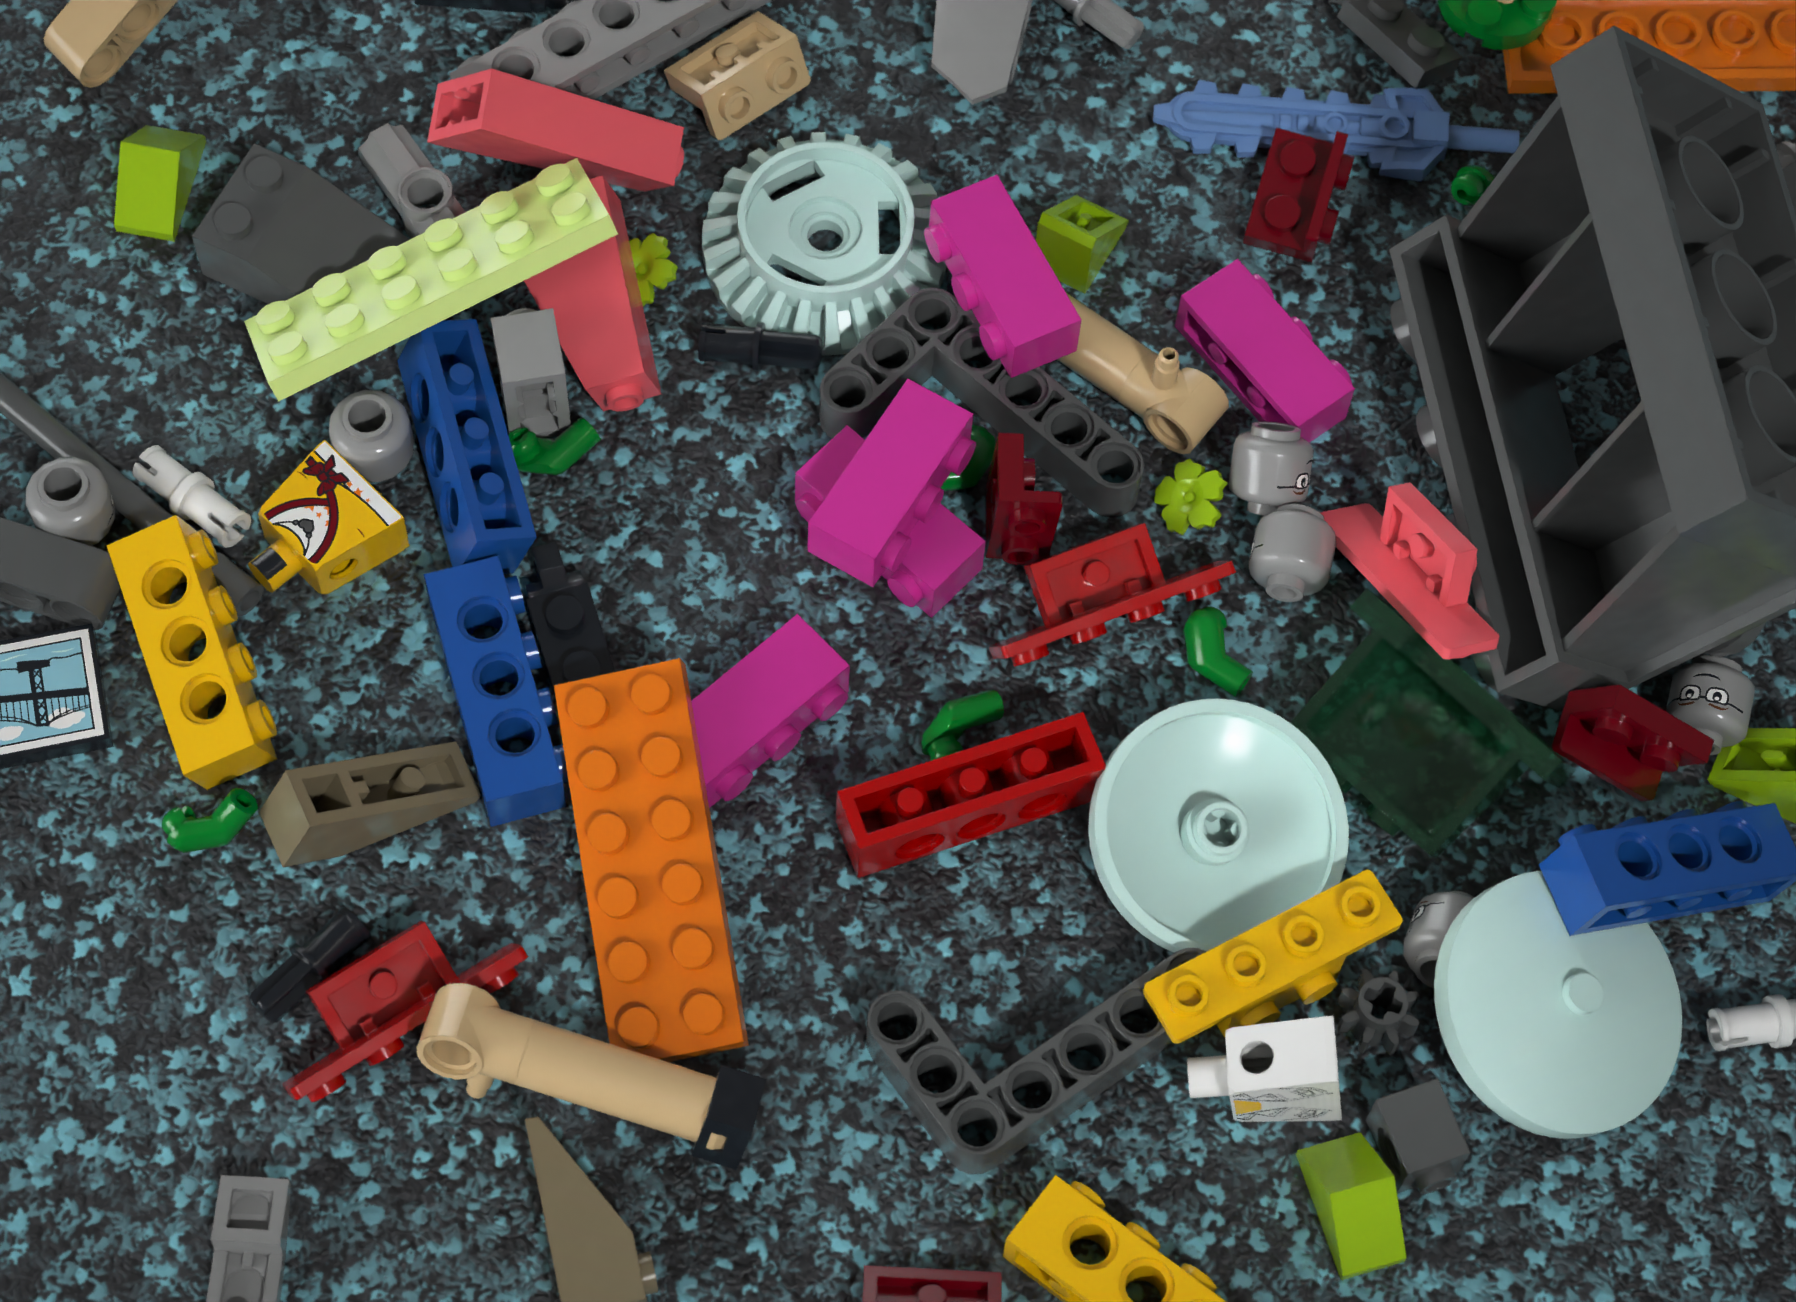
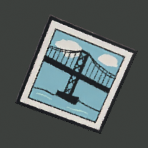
[0,623,114,769]

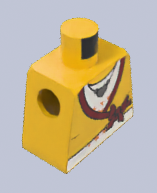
[248,440,409,594]

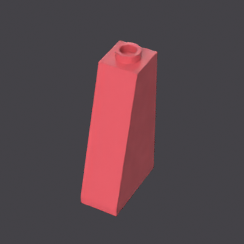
[427,68,684,192]
[524,175,661,412]

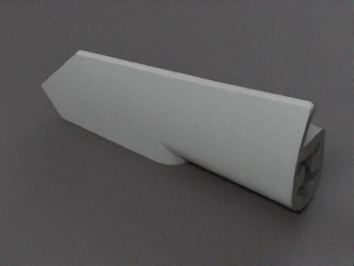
[931,0,1033,105]

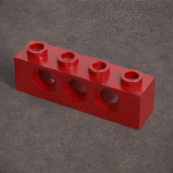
[836,712,1106,878]

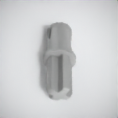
[1052,0,1144,49]

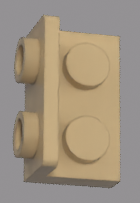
[664,11,811,140]

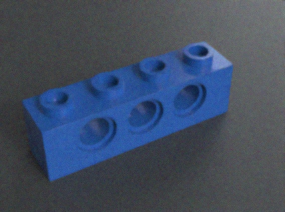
[397,319,537,574]
[424,556,569,827]
[1538,801,1796,936]

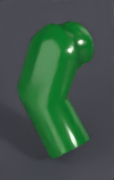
[1183,606,1253,697]
[921,689,1004,761]
[162,788,258,853]

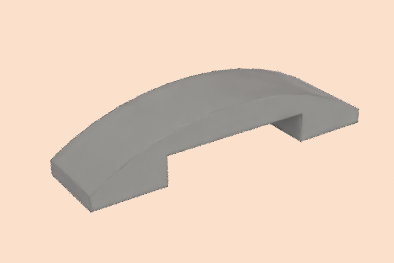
[206,1175,291,1302]

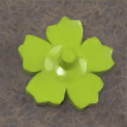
[629,233,678,307]
[1154,459,1227,535]

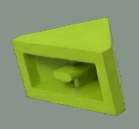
[114,125,206,242]
[1036,195,1129,294]
[1707,728,1796,824]
[1296,1132,1407,1280]

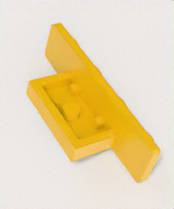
[1143,870,1403,1044]

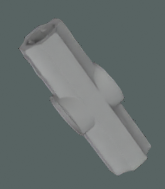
[358,123,465,239]

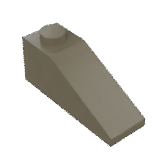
[259,741,481,867]
[525,1116,659,1302]

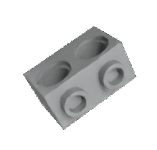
[491,308,571,438]

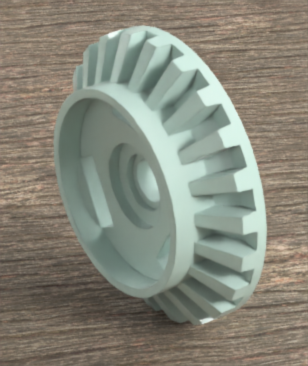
[702,132,947,355]

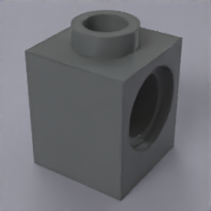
[1366,1079,1470,1194]

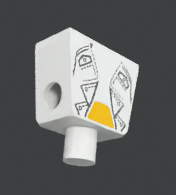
[1187,1016,1342,1122]

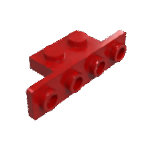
[988,523,1236,666]
[282,921,528,1102]

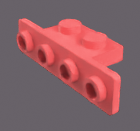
[1320,482,1499,660]

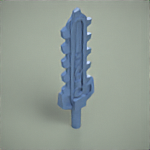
[1153,80,1520,181]

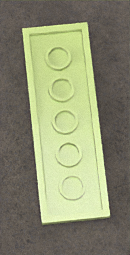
[244,158,618,402]

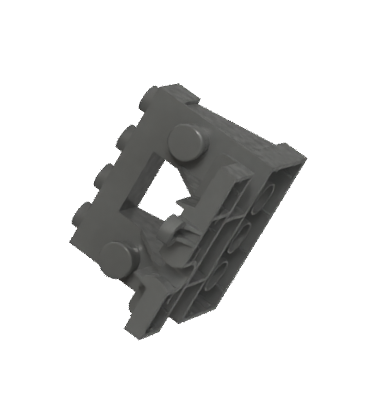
[1389,26,1796,712]

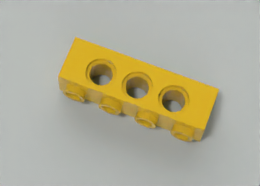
[106,515,277,790]
[1002,1175,1226,1302]

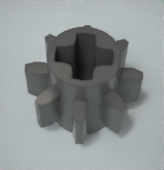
[1337,969,1420,1055]

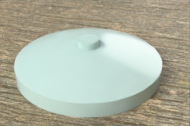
[1088,699,1349,953]
[1434,871,1682,1139]

